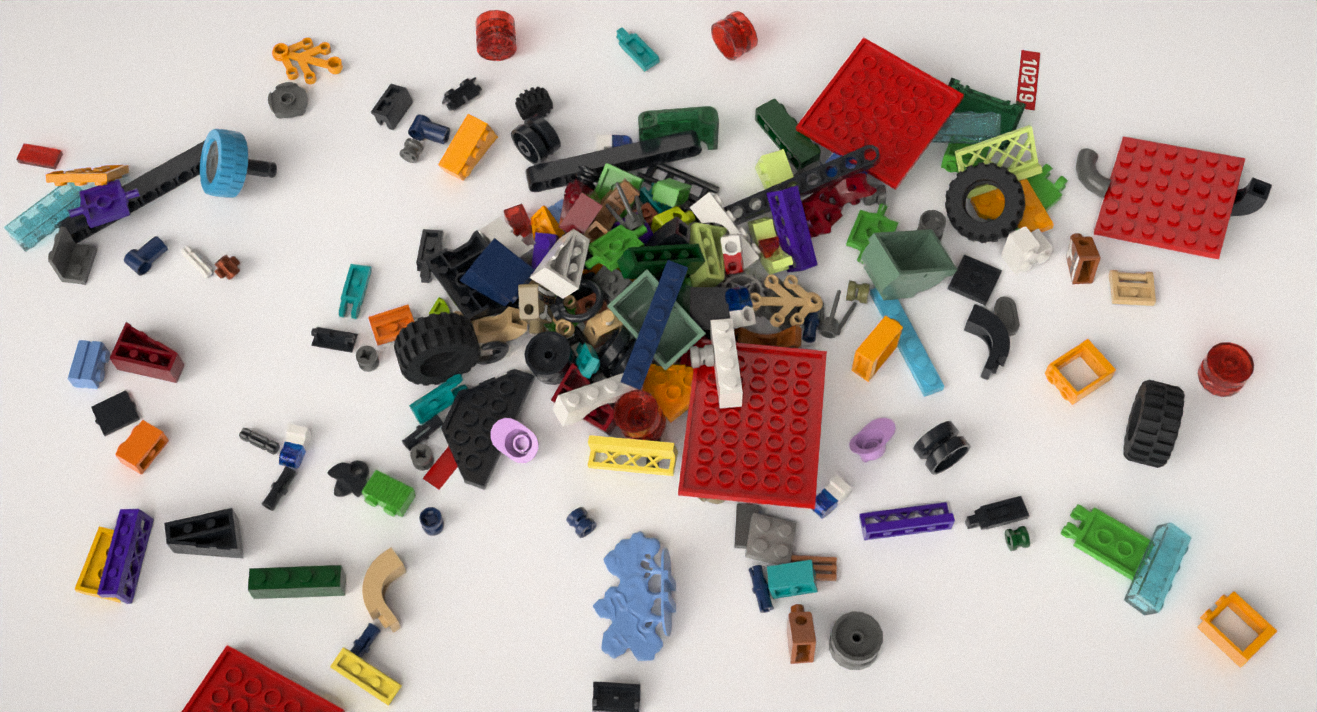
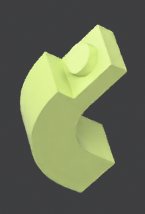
[747,216,793,274]

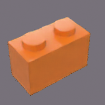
[115,420,169,475]

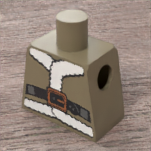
[518,284,555,335]

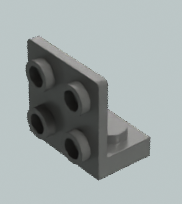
[48,226,98,285]
[592,265,632,302]

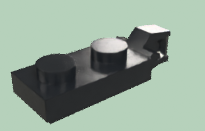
[416,229,444,283]
[965,496,1030,530]

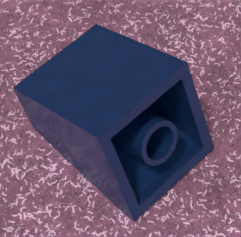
[460,238,534,306]

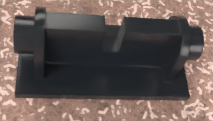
[442,77,482,111]
[311,326,358,353]

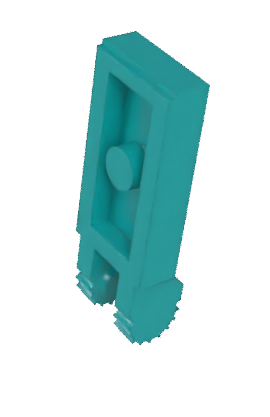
[338,264,372,319]
[409,374,468,424]

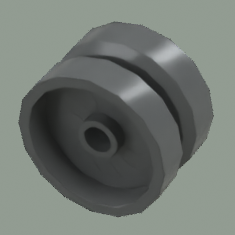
[829,611,883,670]

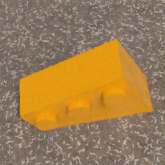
[438,114,498,181]

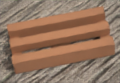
[791,555,837,581]

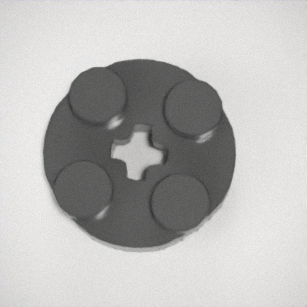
[268,82,308,119]

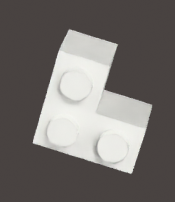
[1001,226,1053,274]

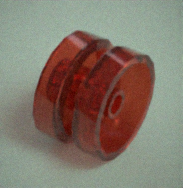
[711,11,758,61]
[1197,342,1254,397]

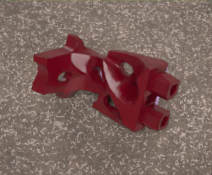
[802,173,877,238]

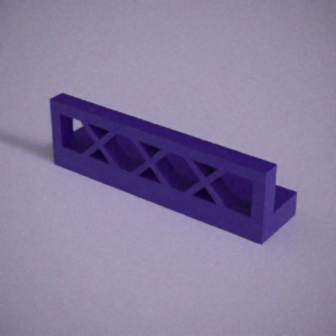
[767,185,818,273]
[859,502,955,541]
[97,509,154,604]

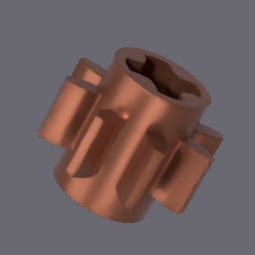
[214,254,240,280]

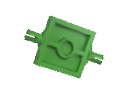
[846,204,899,264]
[585,225,648,272]

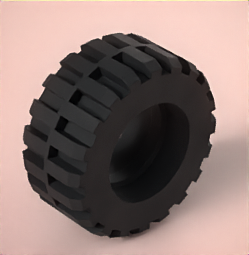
[945,162,1025,243]
[394,312,481,386]
[1123,379,1185,468]

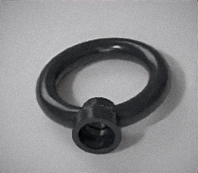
[549,279,604,323]

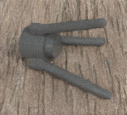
[605,182,646,231]
[817,290,857,339]

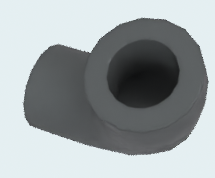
[1075,148,1111,198]

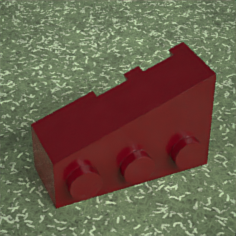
[110,322,185,383]
[551,363,621,436]

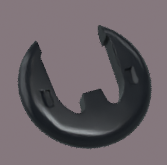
[477,341,509,365]

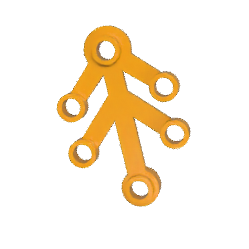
[272,37,343,85]

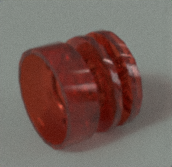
[475,10,517,61]
[613,390,666,441]

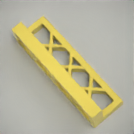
[588,435,678,476]

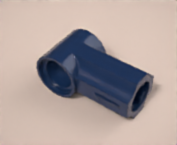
[408,114,451,144]
[124,236,168,276]

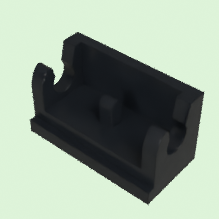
[371,84,413,130]
[592,681,641,712]

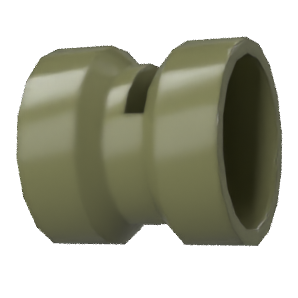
[846,280,870,304]

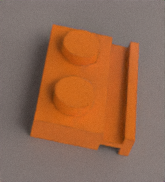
[368,304,414,346]

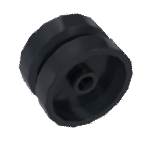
[511,114,561,165]
[597,326,637,377]
[524,331,576,385]
[913,421,971,475]

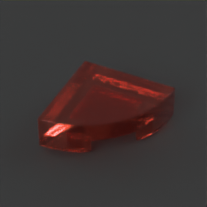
[758,236,779,258]

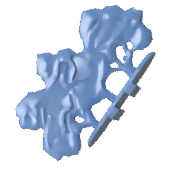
[593,531,676,661]

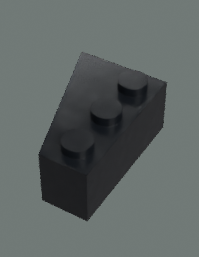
[164,508,244,559]

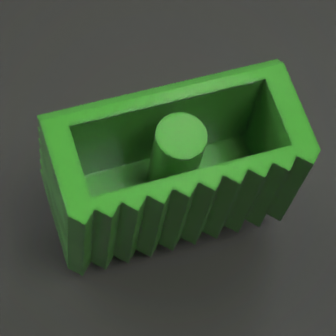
[651,178,692,208]
[362,470,416,517]

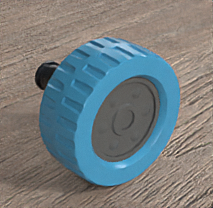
[200,129,277,198]

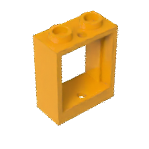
[851,315,903,382]
[1045,339,1116,405]
[1197,591,1277,668]

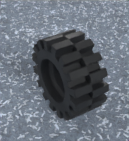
[515,86,553,120]

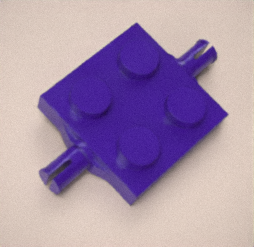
[68,179,140,228]

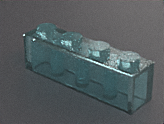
[932,111,1001,144]
[4,182,83,252]
[1124,522,1192,615]

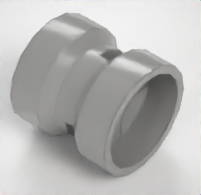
[690,344,714,368]

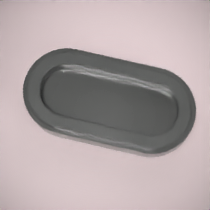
[994,296,1020,336]

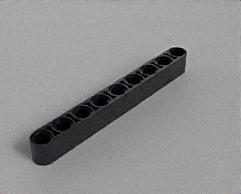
[525,130,702,192]
[58,140,205,244]
[709,145,881,227]

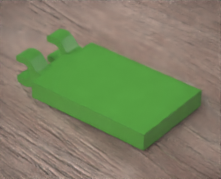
[1016,164,1068,231]
[1060,504,1154,581]

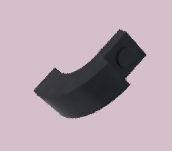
[1231,177,1272,216]
[645,217,691,282]
[964,304,1010,380]

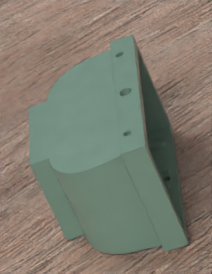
[861,229,958,301]
[607,270,706,370]

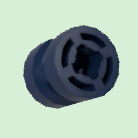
[419,507,444,536]
[566,507,597,538]

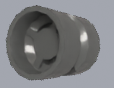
[917,210,946,242]

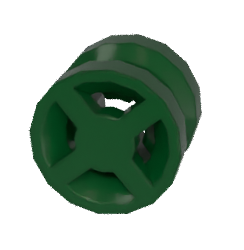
[1005,526,1030,551]

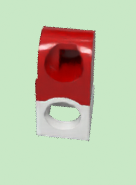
[720,233,744,274]

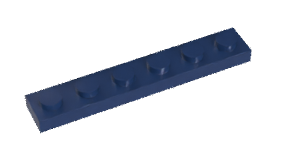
[620,260,688,390]

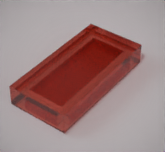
[16,143,63,170]

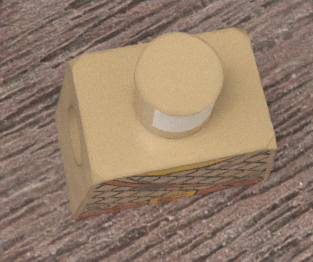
[583,309,628,349]

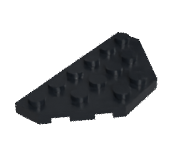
[441,369,535,490]

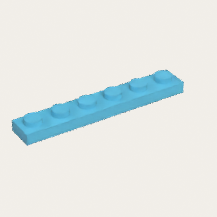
[870,288,945,397]

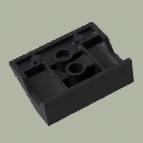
[424,230,519,321]

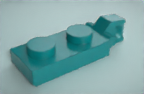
[616,27,660,72]
[575,343,600,379]

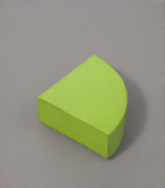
[429,297,450,314]

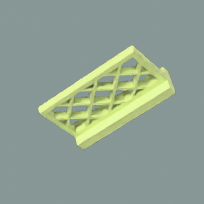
[955,125,1043,199]

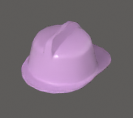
[491,418,539,463]
[849,418,896,463]

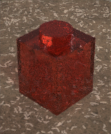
[503,203,533,238]

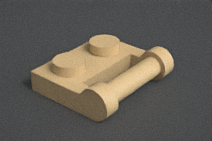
[1109,270,1156,306]

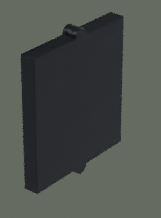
[91,390,140,436]

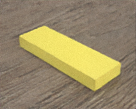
[330,647,402,706]

